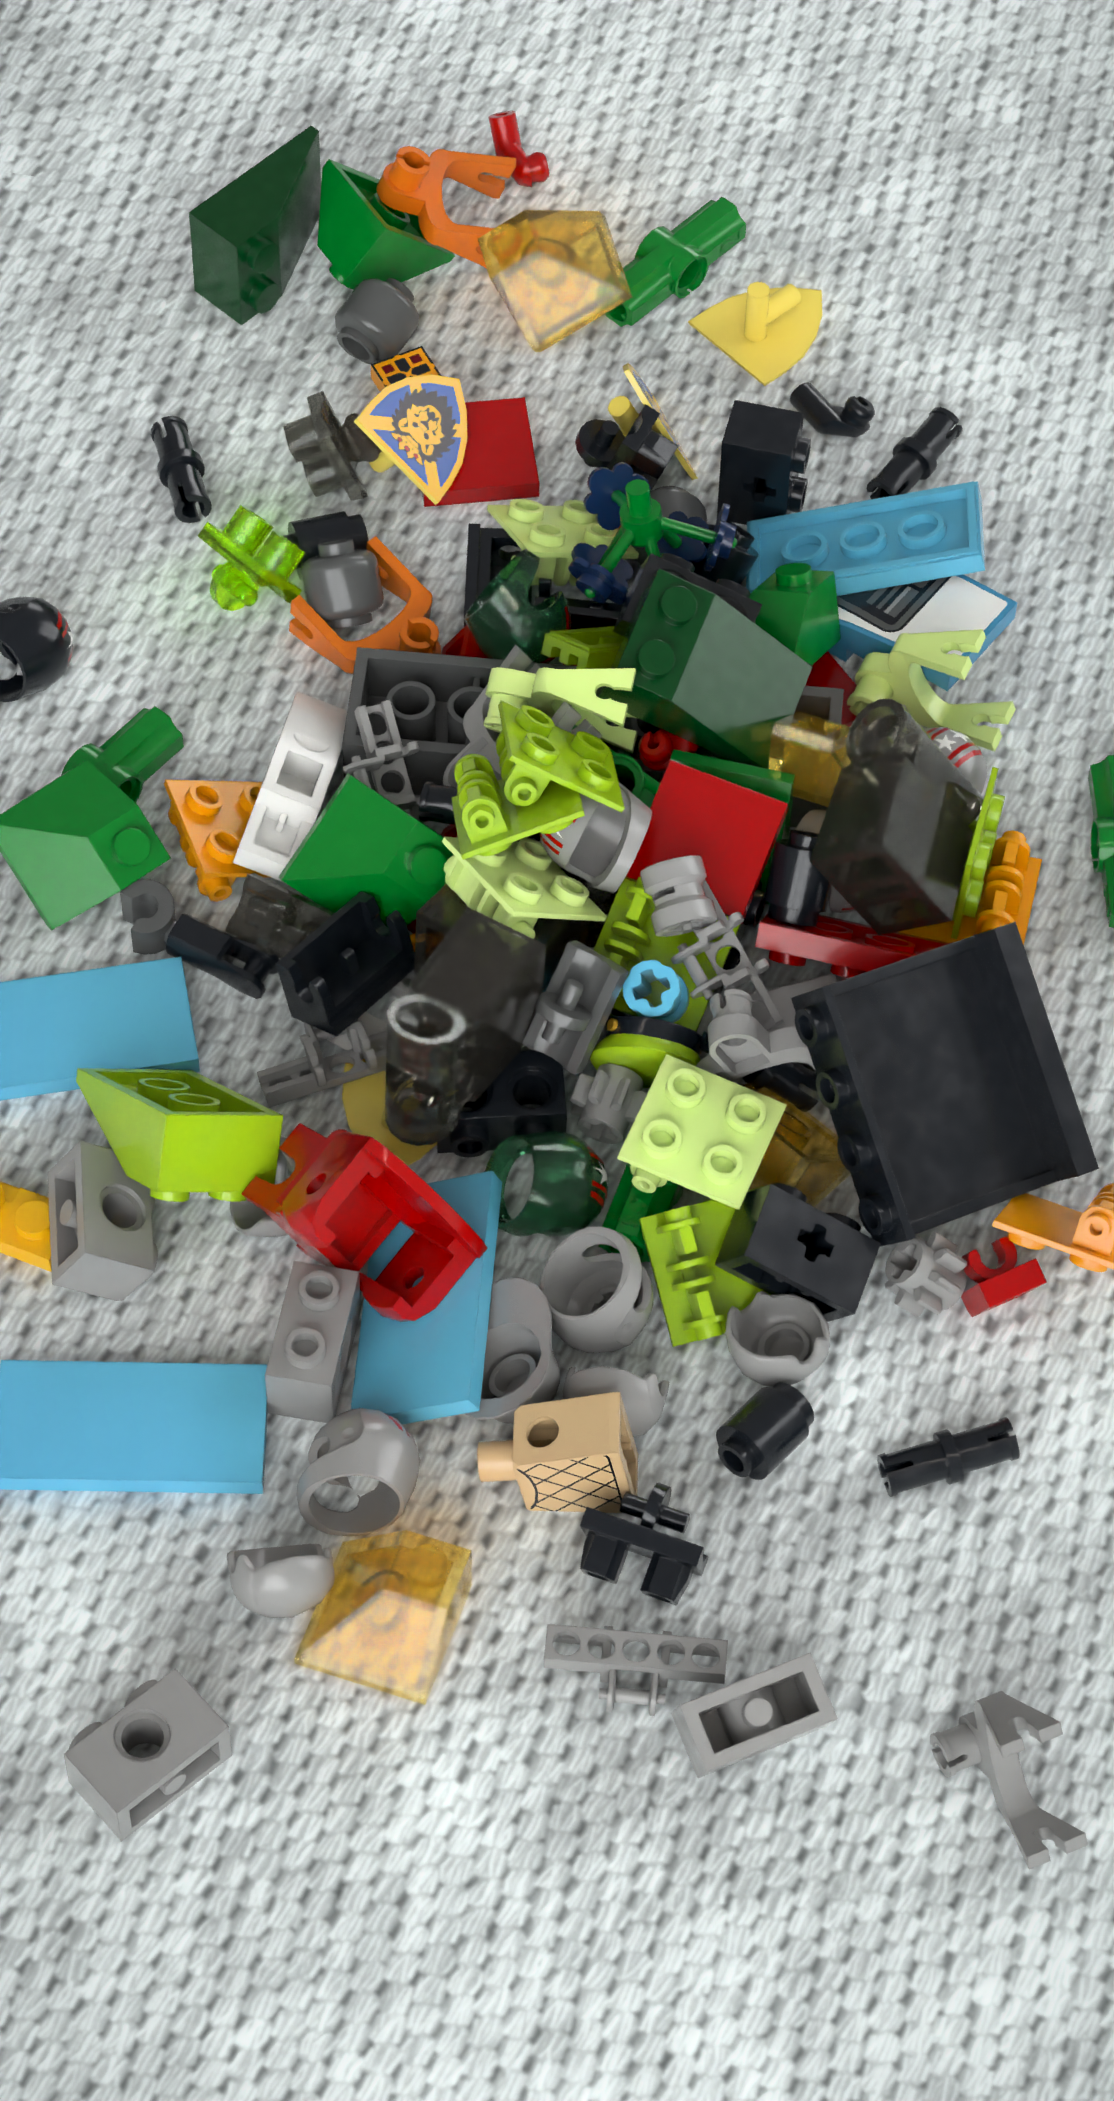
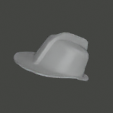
[465,1278,560,1425]

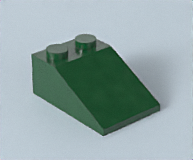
[189,126,321,325]
[599,568,813,769]

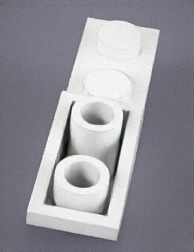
[233,691,347,882]

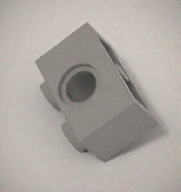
[48,1141,158,1301]
[265,1261,361,1423]
[671,1653,838,1778]
[64,1668,232,1842]

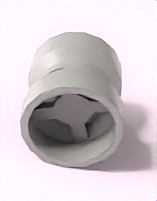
[640,856,718,937]

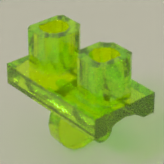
[198,505,306,611]

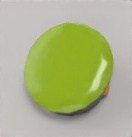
[590,1013,702,1088]

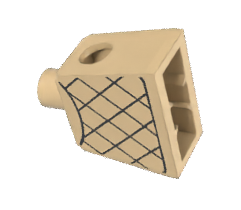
[477,1392,638,1513]

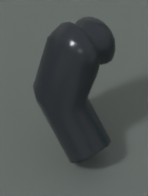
[790,382,875,437]

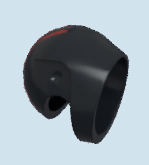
[0,597,73,702]

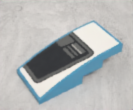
[828,575,1017,692]

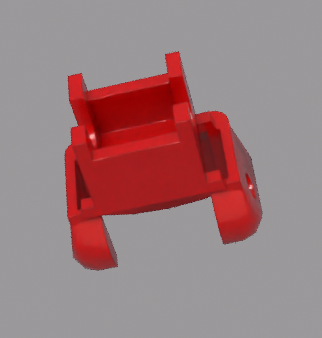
[241,1123,487,1322]

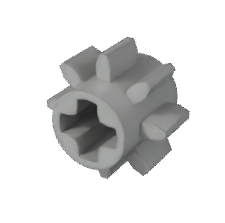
[569,1064,647,1144]
[885,1232,967,1317]

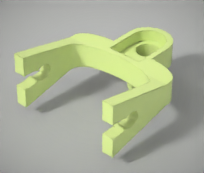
[847,629,1016,752]
[483,667,639,754]

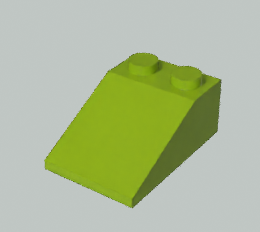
[76,1068,283,1202]

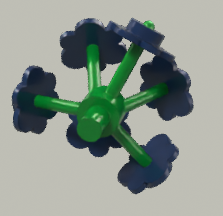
[568,462,737,605]

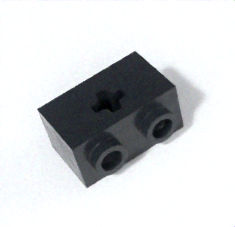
[717,400,811,525]
[715,1183,881,1322]

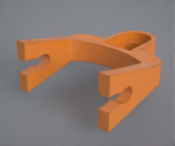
[376,146,516,271]
[289,536,441,674]

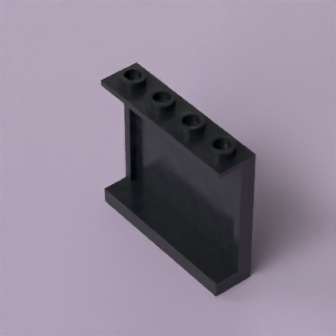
[791,922,1099,1246]

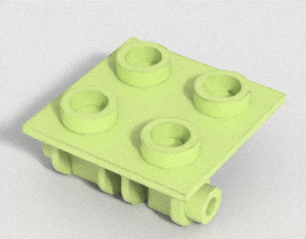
[487,499,639,586]
[442,837,607,950]
[617,1054,787,1210]

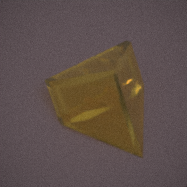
[768,711,884,825]

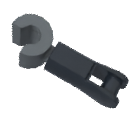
[120,879,280,999]

